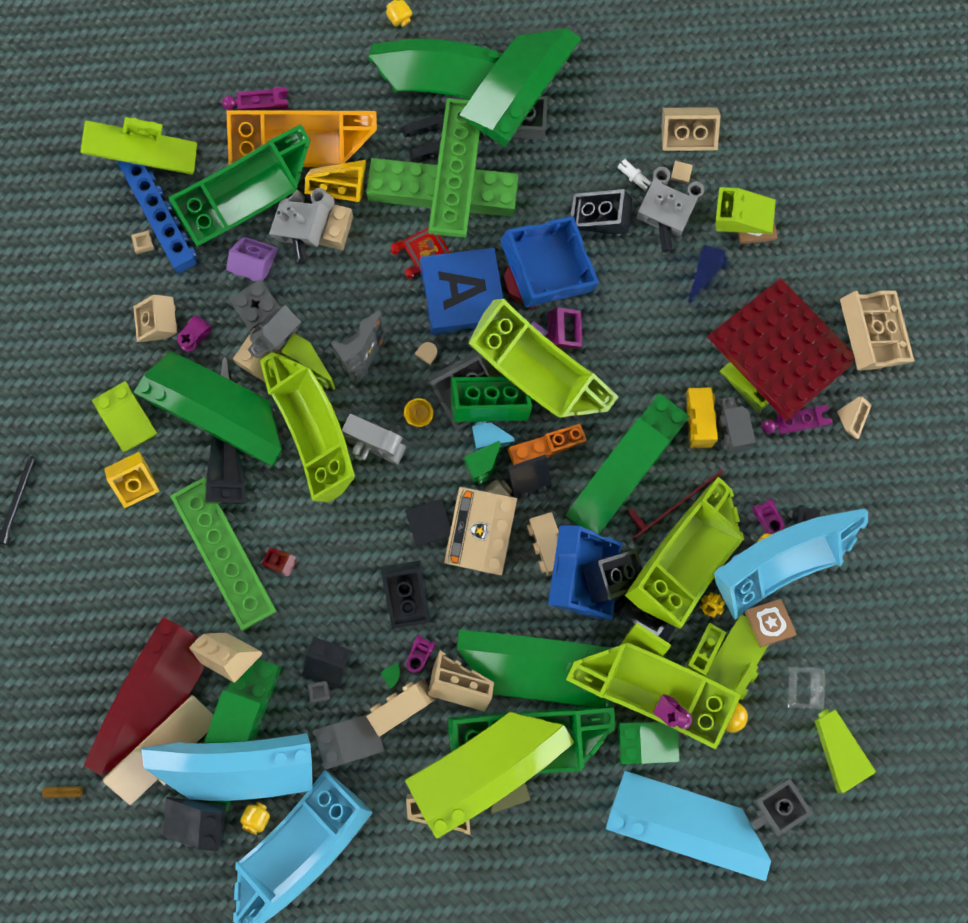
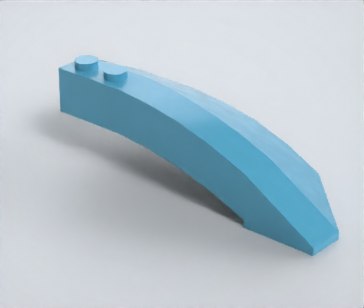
[714,509,868,620]
[141,733,313,801]
[233,770,373,923]
[606,771,771,881]

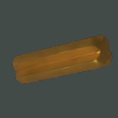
[42,786,83,798]

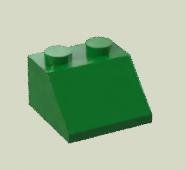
[464,441,501,485]

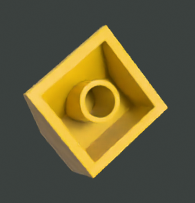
[104,452,160,508]

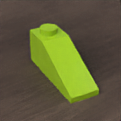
[685,623,727,676]

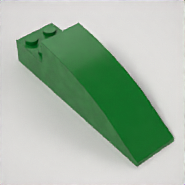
[565,393,690,535]
[199,659,282,817]

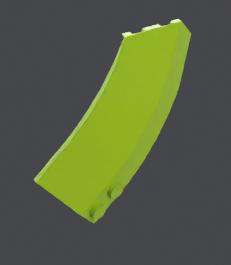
[468,299,618,417]
[260,352,355,502]
[625,477,744,629]
[566,643,742,749]
[405,711,574,839]

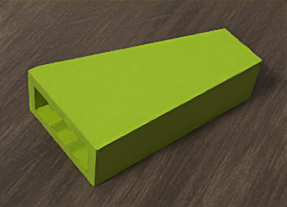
[814,708,876,794]

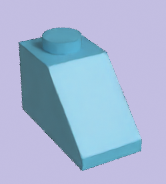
[472,421,514,451]

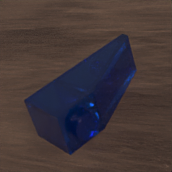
[688,245,727,303]

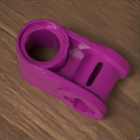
[177,315,212,352]
[752,498,784,534]
[406,634,436,674]
[653,694,692,729]

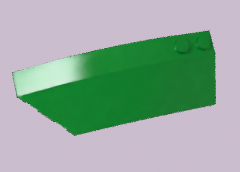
[459,28,582,147]
[368,39,503,100]
[168,124,310,247]
[133,351,282,467]
[456,630,612,707]
[448,707,615,774]

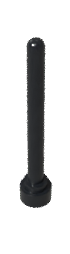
[0,456,35,545]

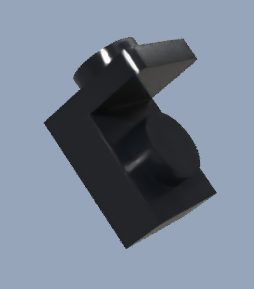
[792,505,821,525]

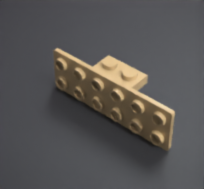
[103,695,214,805]

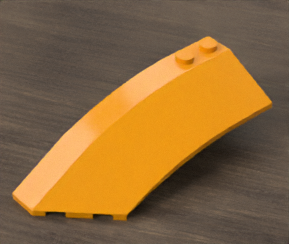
[226,110,377,167]

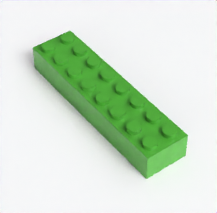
[366,158,519,217]

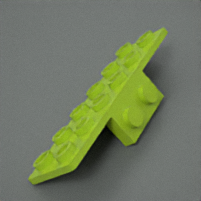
[80,117,197,174]
[705,614,769,700]

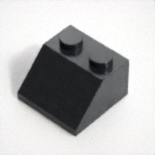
[302,637,353,689]

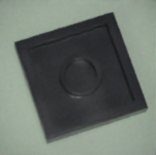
[405,499,451,548]

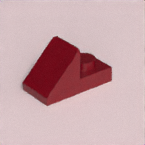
[261,547,296,576]

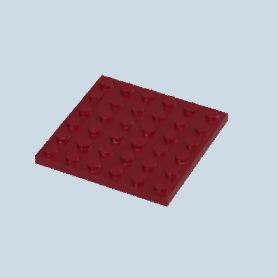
[707,278,855,421]

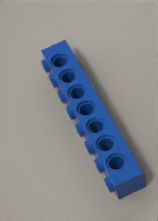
[116,160,197,274]

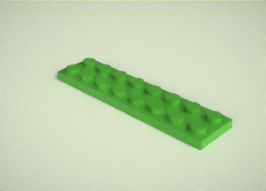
[428,98,480,238]
[170,477,277,631]

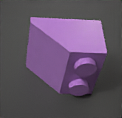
[226,236,278,281]

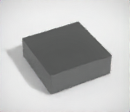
[307,681,330,704]

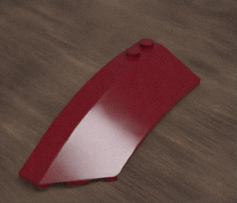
[83,617,206,775]

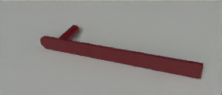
[627,470,723,541]

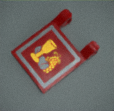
[391,227,450,279]

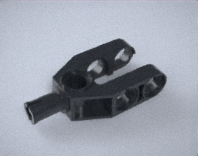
[401,115,444,163]

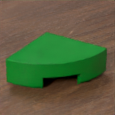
[380,662,400,689]

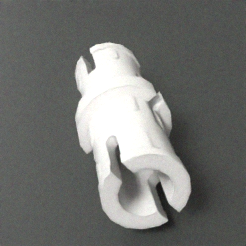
[618,159,652,192]

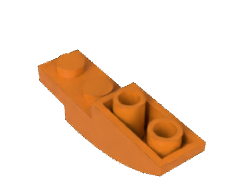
[507,424,587,465]

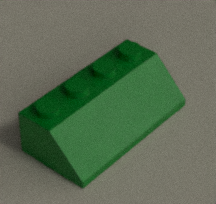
[451,377,532,422]

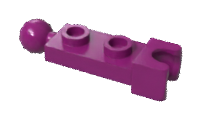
[222,87,289,110]
[761,405,832,435]

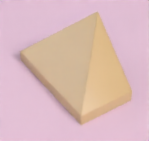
[837,396,871,439]

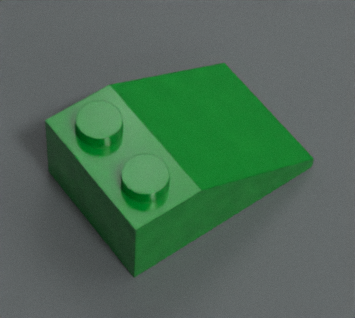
[617,722,679,764]

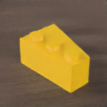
[304,160,366,202]
[686,388,718,448]

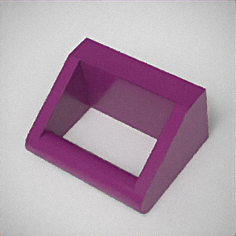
[547,307,582,349]

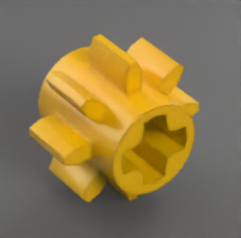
[700,592,725,618]

